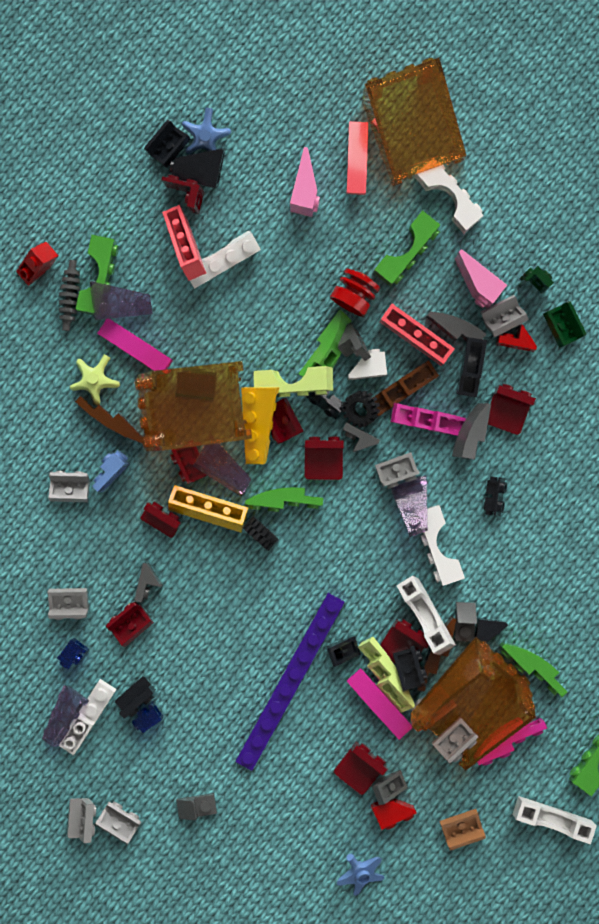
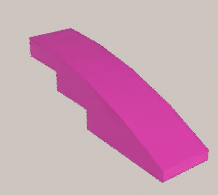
[97,317,173,376]
[390,403,466,436]
[347,668,413,740]

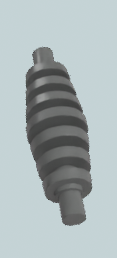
[59,260,80,331]

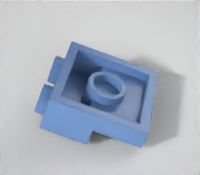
[92,450,130,492]

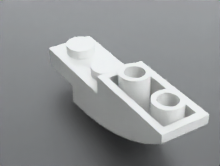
[58,679,116,755]

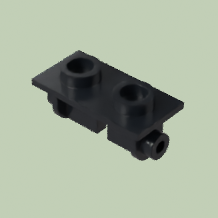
[305,391,345,420]
[484,476,507,516]

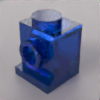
[57,638,89,669]
[132,701,164,733]

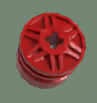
[330,268,380,317]

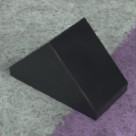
[473,618,508,650]
[326,636,361,667]

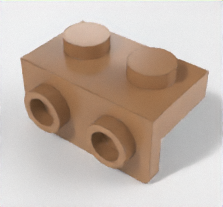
[440,809,486,850]

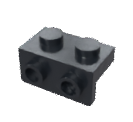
[144,120,191,168]
[393,645,428,692]
[115,676,156,719]

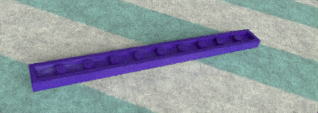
[235,592,345,771]

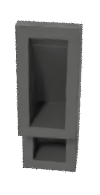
[426,311,486,342]
[452,403,491,460]

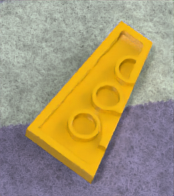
[241,387,279,464]

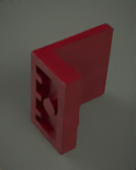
[161,175,204,214]

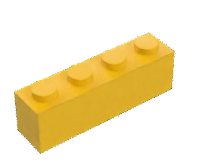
[168,485,248,533]

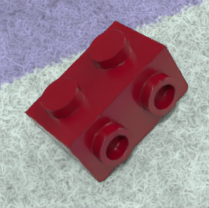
[271,398,304,444]
[170,440,210,484]
[140,501,182,538]
[106,601,154,648]

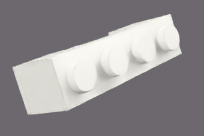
[414,158,484,234]
[190,231,261,289]
[414,505,465,586]
[396,576,456,655]
[513,796,597,844]

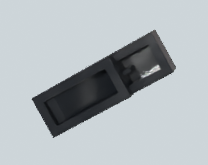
[456,337,487,397]

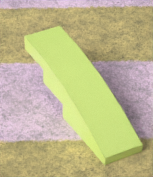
[358,637,415,713]

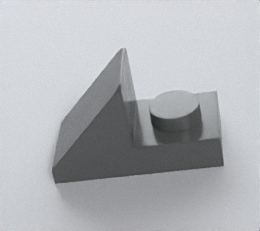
[338,322,371,361]
[342,423,380,453]
[134,562,163,603]
[454,602,477,642]
[372,770,408,805]
[176,793,217,821]

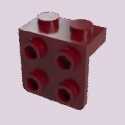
[488,384,536,435]
[304,437,344,480]
[380,619,429,664]
[334,742,388,795]

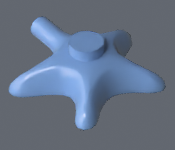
[182,107,231,154]
[337,854,384,895]

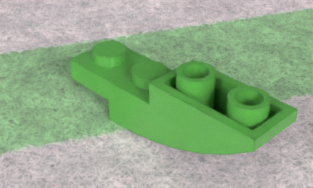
[298,310,352,378]
[245,487,323,512]
[500,642,567,697]

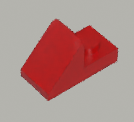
[496,324,537,352]

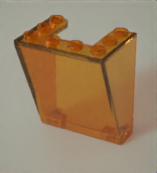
[362,58,467,186]
[135,361,252,451]
[411,637,536,770]

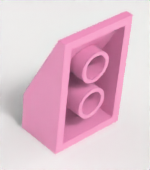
[290,147,320,217]
[455,249,507,308]

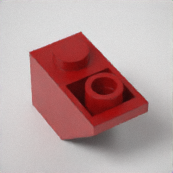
[16,242,59,286]
[371,798,417,830]

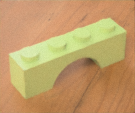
[254,366,333,397]

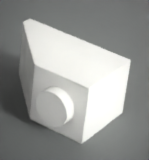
[348,349,387,380]

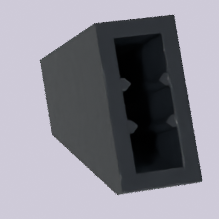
[169,148,226,188]

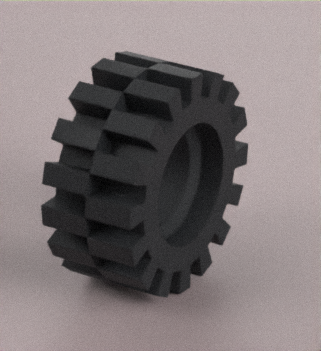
[342,391,380,428]
[243,516,279,551]

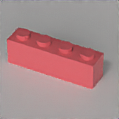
[162,205,206,281]
[380,304,455,366]

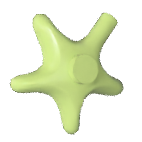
[70,354,120,405]

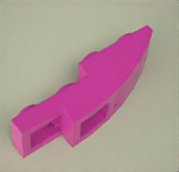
[475,718,547,766]

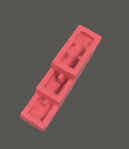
[346,122,368,195]

